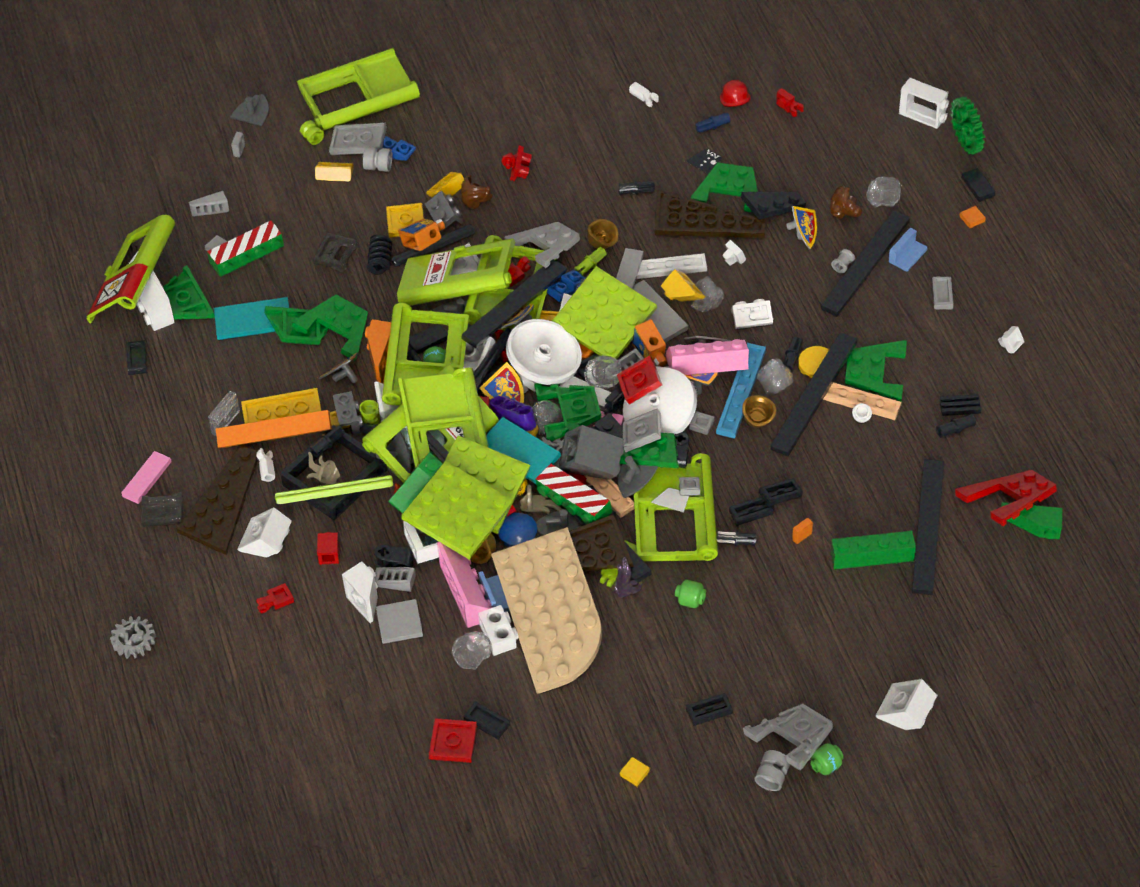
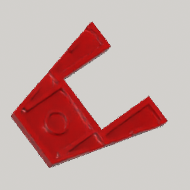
[955,470,1057,526]

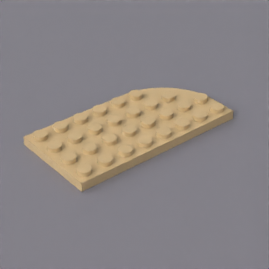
[491,527,602,694]

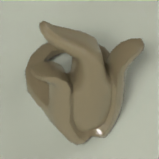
[307,452,340,485]
[520,485,563,515]

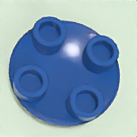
[498,513,537,547]

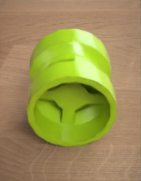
[300,120,324,145]
[359,400,380,425]

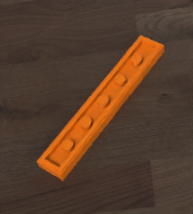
[216,410,332,448]

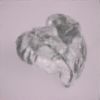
[866,176,901,207]
[691,276,724,312]
[584,355,621,388]
[757,359,793,394]
[532,400,562,435]
[452,631,491,670]

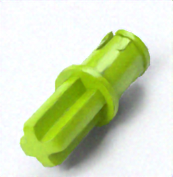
[574,247,607,276]

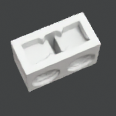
[478,605,518,656]

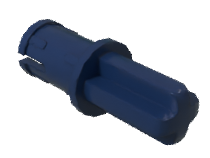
[695,112,730,133]

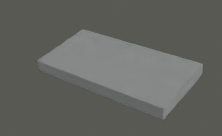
[633,280,688,343]

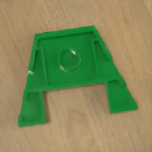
[691,162,758,213]
[292,294,368,361]
[845,340,907,403]
[534,383,602,442]

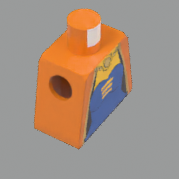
[398,219,445,251]
[632,319,667,367]

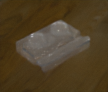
[208,391,240,437]

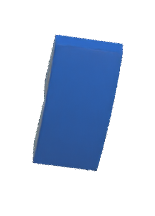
[382,136,416,161]
[547,270,586,302]

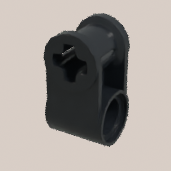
[675,432,689,469]
[375,545,414,568]

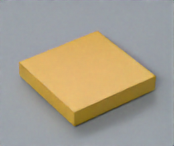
[386,203,424,237]

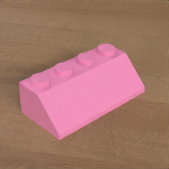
[666,339,749,375]
[437,542,492,628]

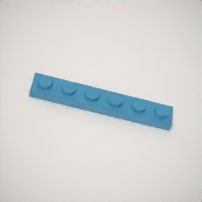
[716,343,766,438]

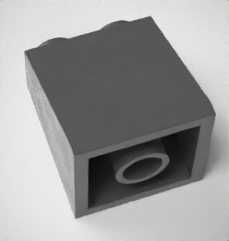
[558,425,624,480]

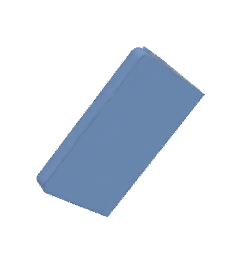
[889,228,927,271]
[478,571,510,612]

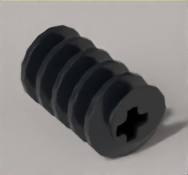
[367,234,393,275]

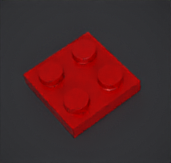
[617,355,662,405]
[429,719,477,763]

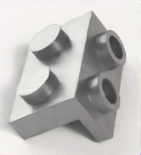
[425,191,464,231]
[333,391,363,436]

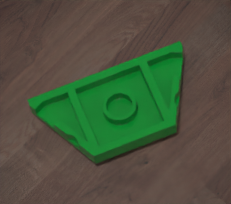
[163,266,215,320]
[264,306,329,345]
[619,433,679,468]

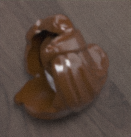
[461,175,493,209]
[830,186,862,218]

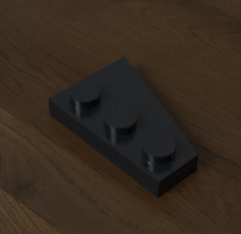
[741,192,806,220]

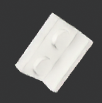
[731,299,773,329]

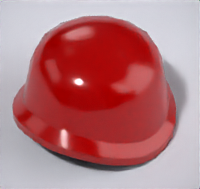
[720,80,751,107]

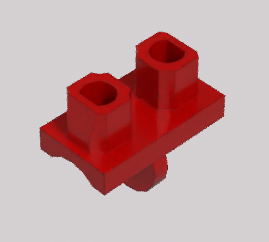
[501,145,532,181]

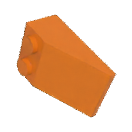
[365,319,391,384]

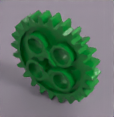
[950,96,985,155]

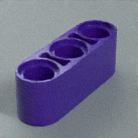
[489,396,537,431]

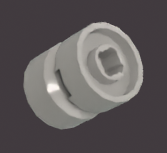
[363,146,392,172]
[755,750,790,791]

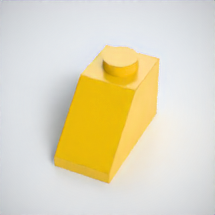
[661,269,706,302]

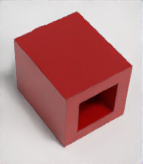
[317,532,340,565]

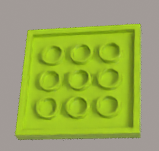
[552,266,657,364]
[445,435,530,534]
[401,461,513,560]

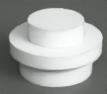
[852,403,872,423]

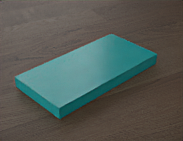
[214,297,289,340]
[486,417,561,484]

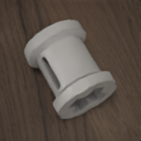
[831,249,855,273]

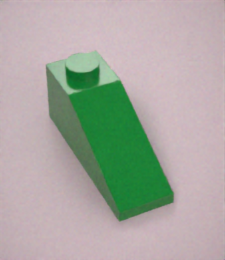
[388,452,443,514]
[1001,502,1063,539]

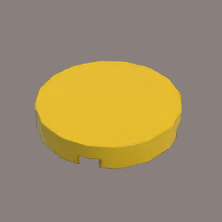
[798,346,829,379]

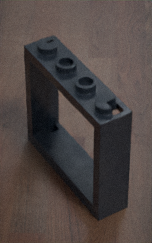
[280,425,387,521]

